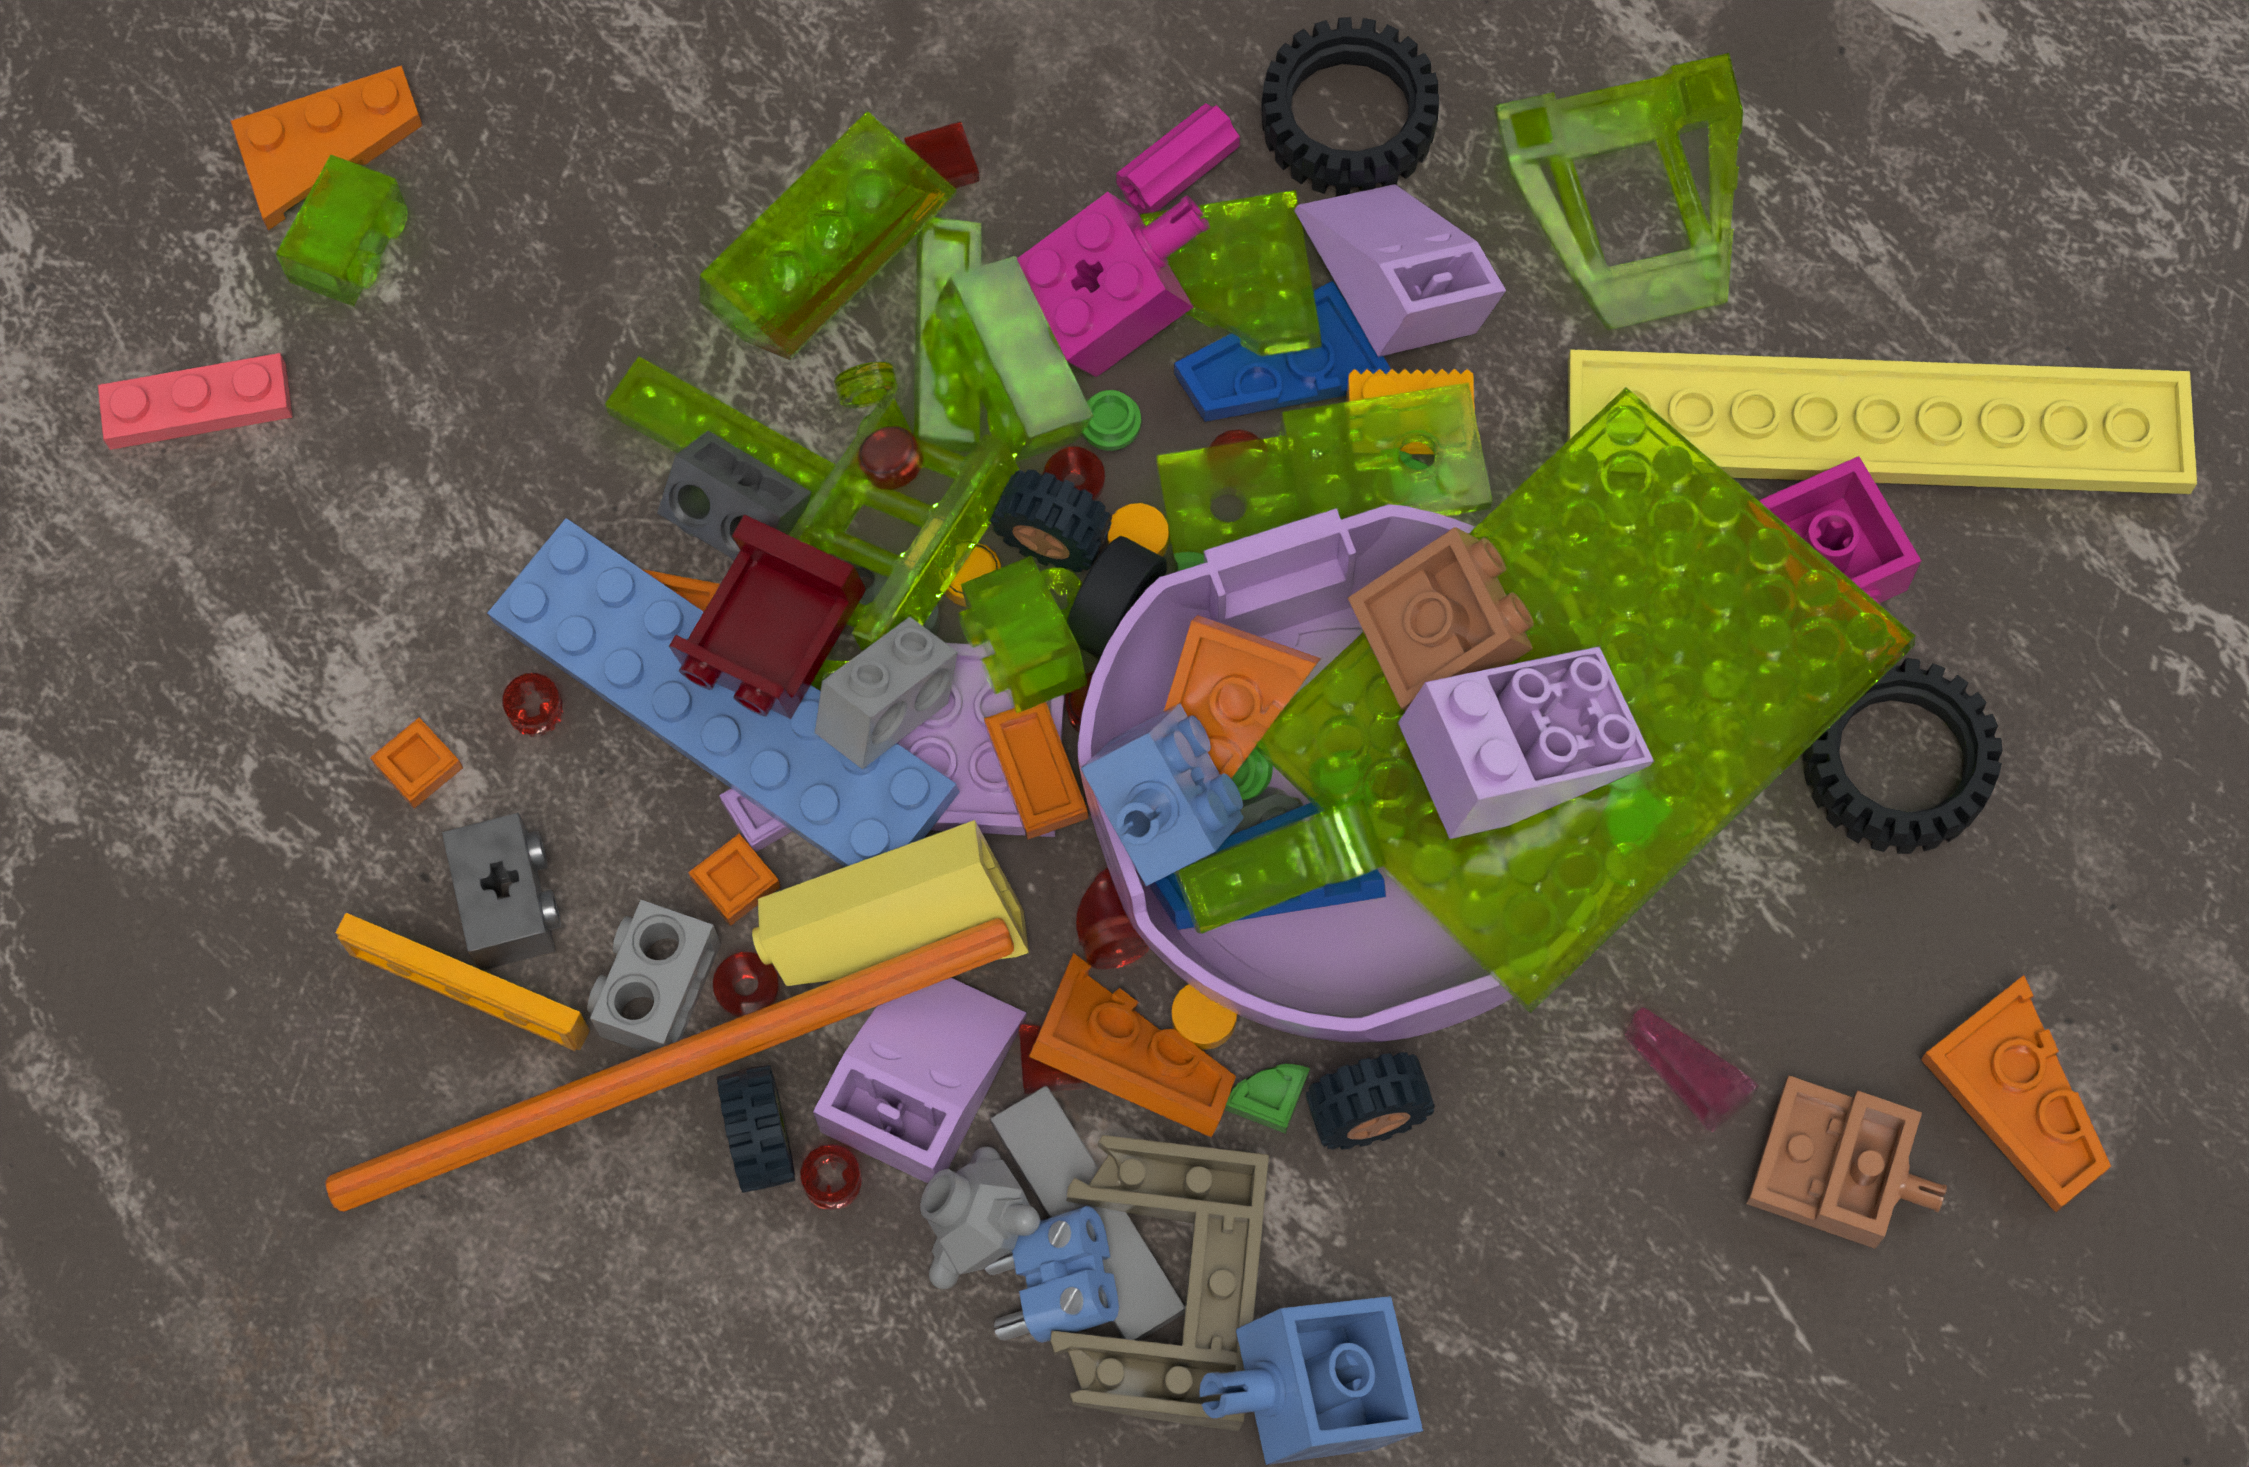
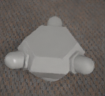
[920,1146,1040,1289]

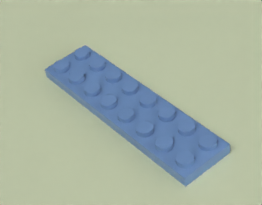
[487,518,960,867]

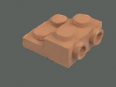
[1348,527,1534,711]

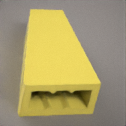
[752,820,1029,986]

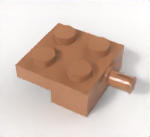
[1746,1075,1947,1249]

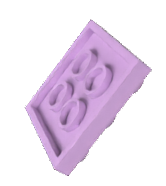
[878,639,1068,837]

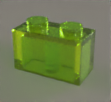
[276,155,408,307]
[958,556,1087,714]

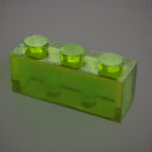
[935,256,1093,463]

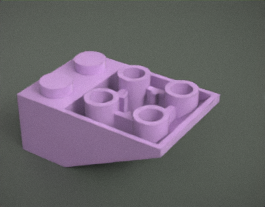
[1294,184,1506,357]
[1398,647,1654,839]
[813,978,1027,1183]

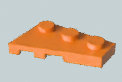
[231,65,423,231]
[1164,615,1321,779]
[1029,953,1236,1137]
[1921,975,2111,1213]

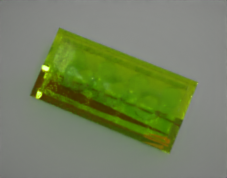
[699,111,957,360]

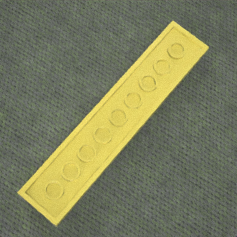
[1567,349,2197,494]

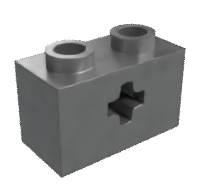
[442,813,561,970]

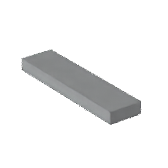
[990,1085,1185,1341]

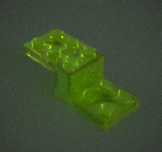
[1156,383,1493,572]

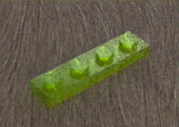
[914,215,981,453]
[605,356,847,529]

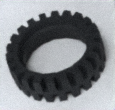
[1261,17,1439,197]
[1803,658,2003,854]

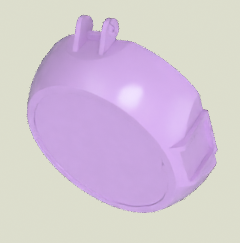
[1078,504,1680,1042]

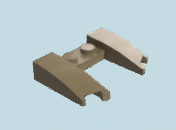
[1050,1135,1269,1431]

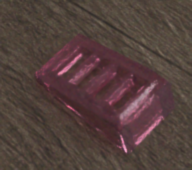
[1625,1007,1759,1132]

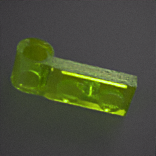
[1174,799,1387,934]

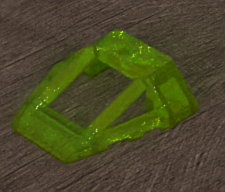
[1494,53,1743,331]

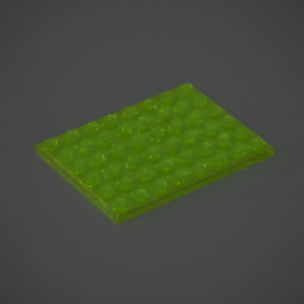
[1252,387,1916,1013]

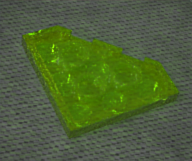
[1139,190,1322,356]

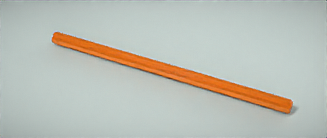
[325,918,1014,1212]

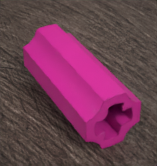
[1116,103,1240,217]

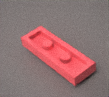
[98,353,292,450]

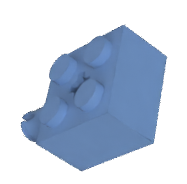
[1080,703,1244,886]
[1199,1296,1423,1465]

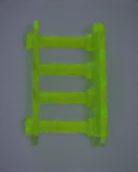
[788,394,1019,651]

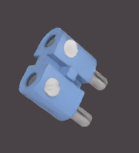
[985,1206,1119,1343]

